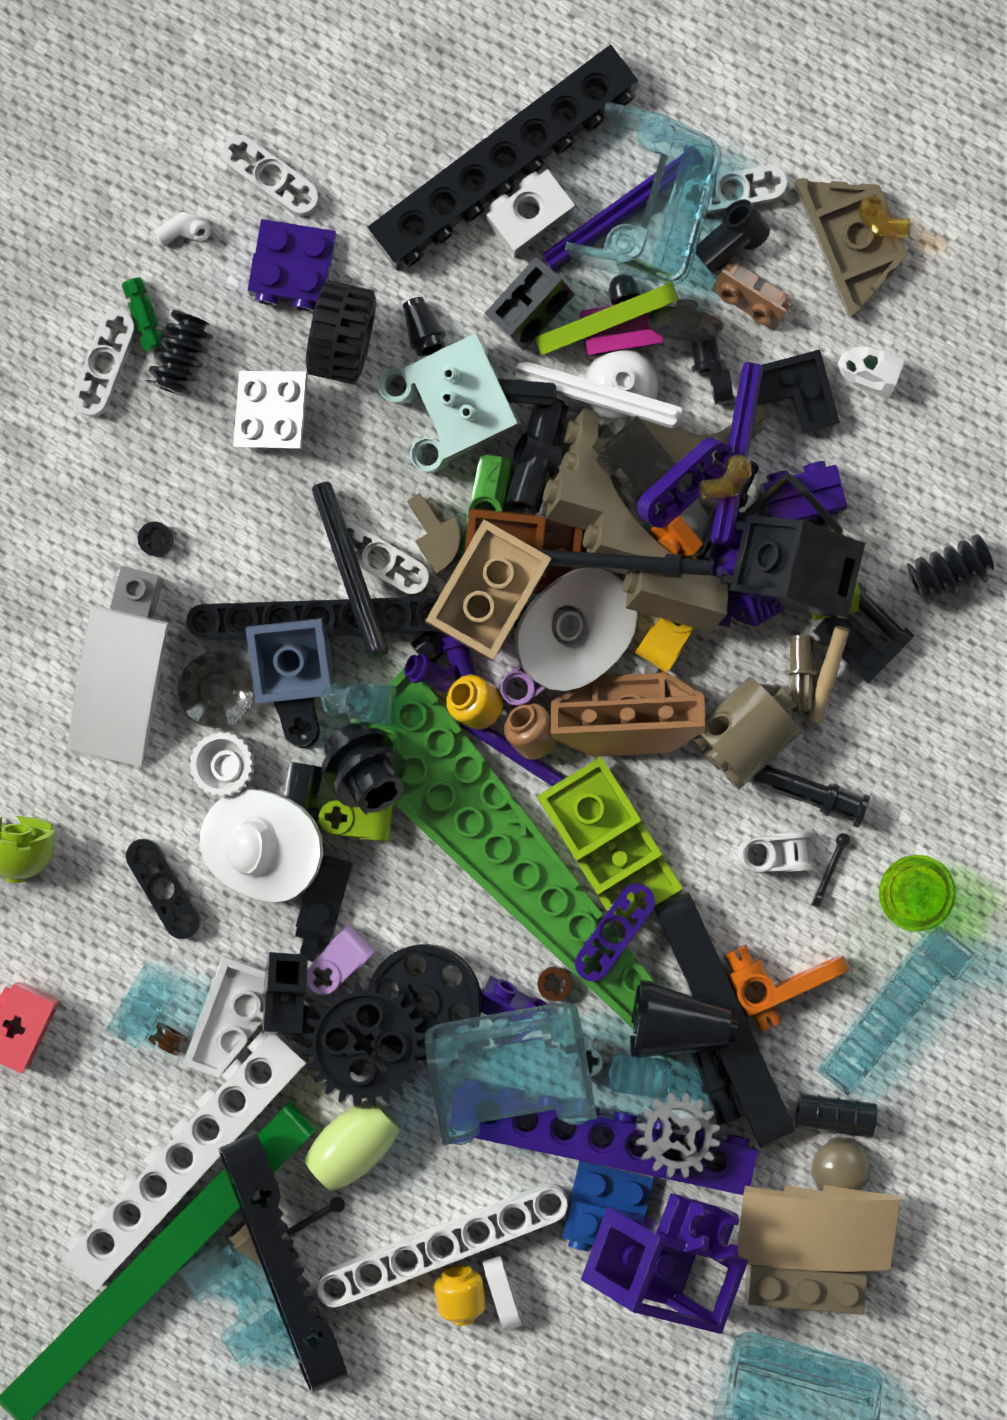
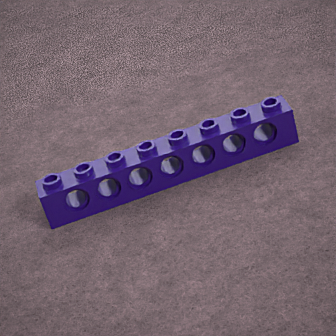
[446,1078,758,1195]

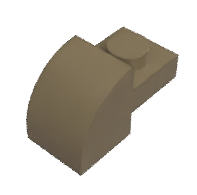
[407,493,461,576]

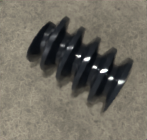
[144,310,214,396]
[907,534,994,606]

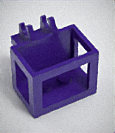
[581,1193,749,1334]

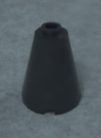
[630,979,737,1058]

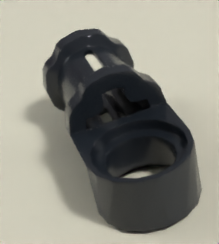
[686,329,734,405]

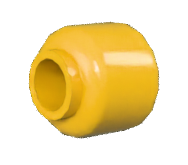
[447,674,503,730]
[434,1265,487,1326]

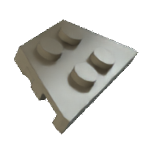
[794,178,908,318]

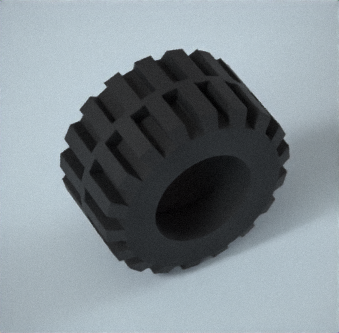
[306,280,376,385]

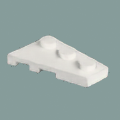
[182,955,265,1078]

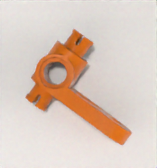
[724,944,850,1032]

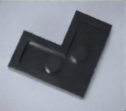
[757,349,840,434]

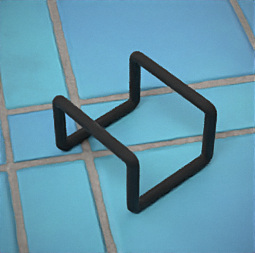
[736,473,843,534]

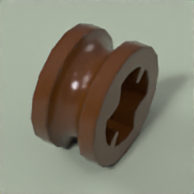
[537,966,572,1002]
[148,1022,187,1056]

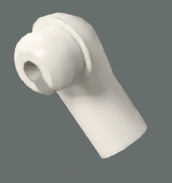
[154,212,211,247]

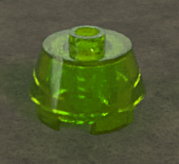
[879,855,956,932]

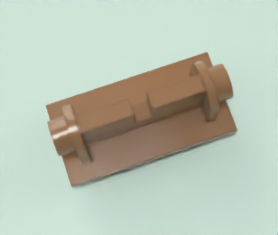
[711,262,792,331]

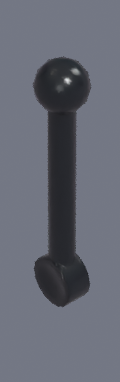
[811,833,851,908]
[286,1196,345,1236]

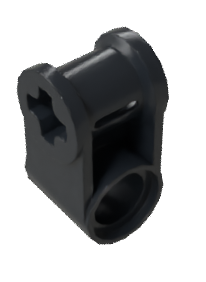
[274,697,320,748]

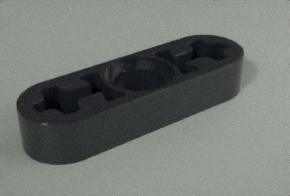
[126,839,201,939]

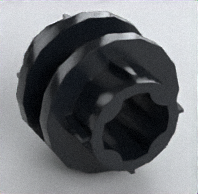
[322,721,406,814]

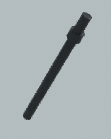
[537,549,714,578]

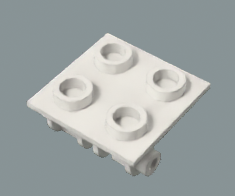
[233,371,308,451]

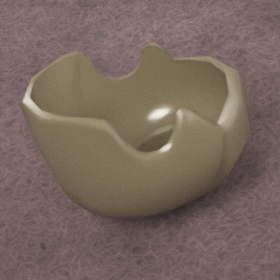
[811,1137,870,1191]

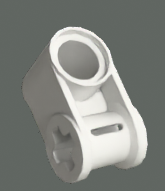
[737,831,813,872]

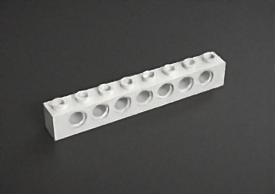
[62,1032,308,1291]

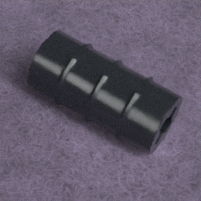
[795,1093,877,1138]

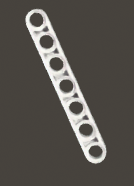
[317,1183,568,1308]

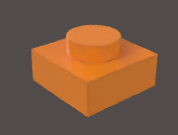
[649,515,703,557]

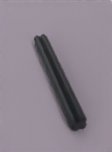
[312,481,388,659]

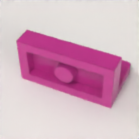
[580,305,663,356]

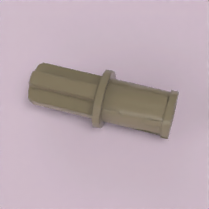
[786,635,817,712]

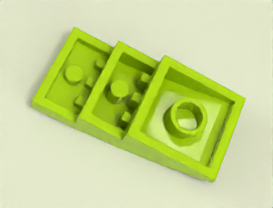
[536,756,683,930]

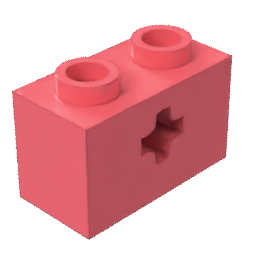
[0,982,60,1074]

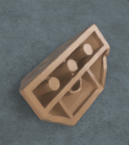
[550,673,706,757]

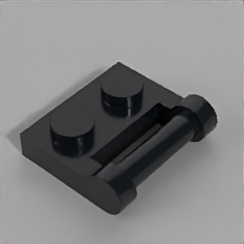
[812,582,914,684]

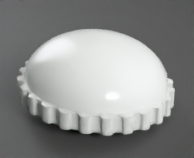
[189,731,255,797]

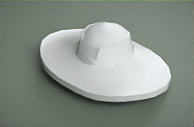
[515,568,637,691]
[200,789,323,902]

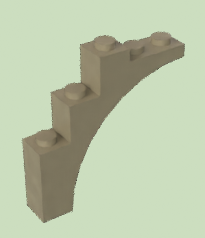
[543,408,729,632]

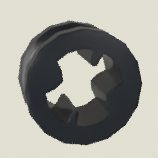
[137,521,173,557]

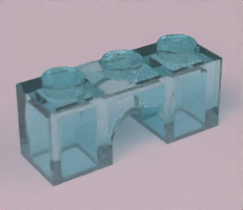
[178,1240,284,1368]

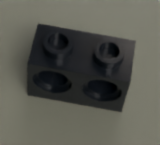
[484,257,575,351]

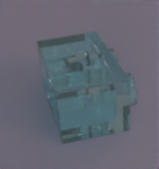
[105,961,183,1050]

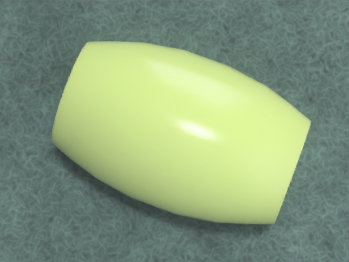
[304,1100,401,1192]

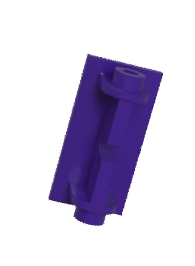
[481,976,557,1042]

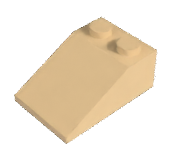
[425,520,552,661]

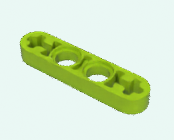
[534,282,680,355]

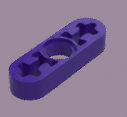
[637,437,734,528]
[575,883,655,981]

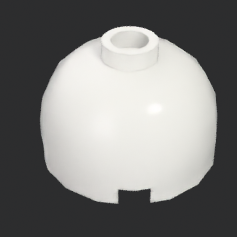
[585,348,660,424]

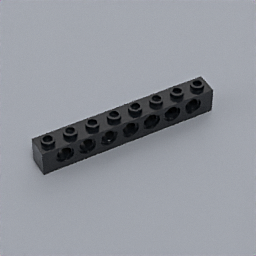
[367,44,638,270]

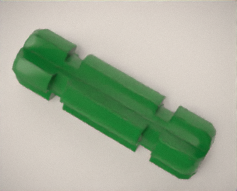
[122,277,163,352]

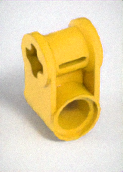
[635,618,694,673]

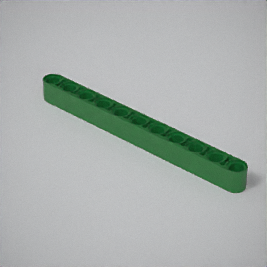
[0,1101,317,1420]

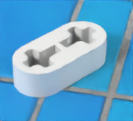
[483,1256,522,1331]

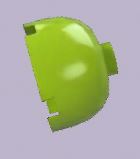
[0,816,55,884]

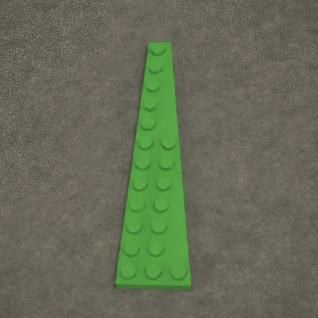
[353,668,670,1060]

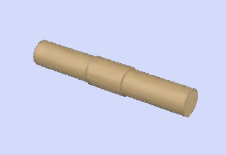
[807,626,850,724]

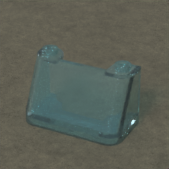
[425,1003,597,1145]

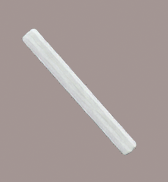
[515,361,684,429]

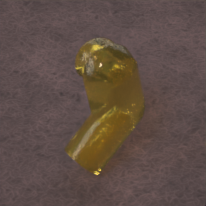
[858,196,910,237]
[700,455,752,500]

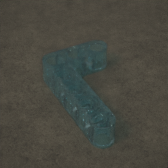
[817,925,976,1096]

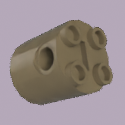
[692,677,801,790]

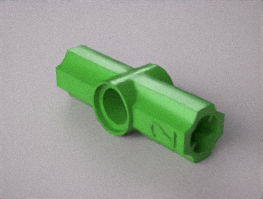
[458,454,512,563]

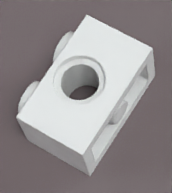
[487,169,575,258]

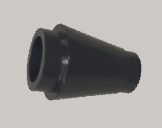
[402,297,446,357]

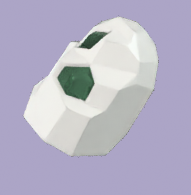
[838,347,905,398]

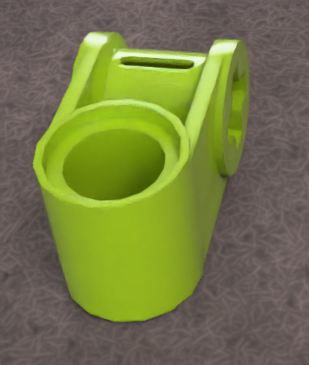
[319,800,393,842]

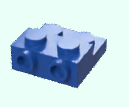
[562,1160,654,1251]

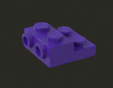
[247,219,336,312]

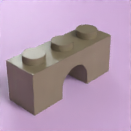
[744,1264,867,1315]

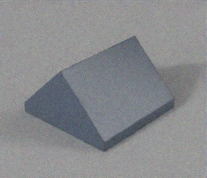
[245,618,333,703]

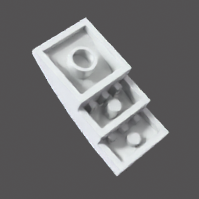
[67,605,169,767]

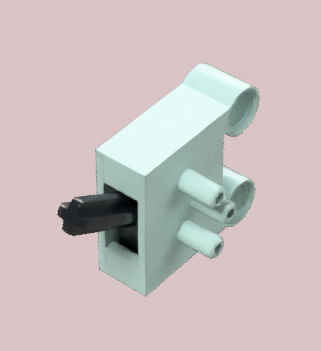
[378,333,557,473]

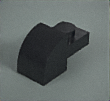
[262,952,308,1036]

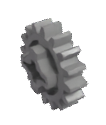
[635,1093,720,1178]

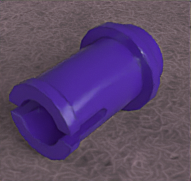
[442,636,478,682]
[404,654,455,693]

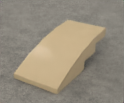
[737,1185,901,1272]

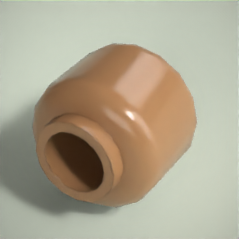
[504,703,558,760]

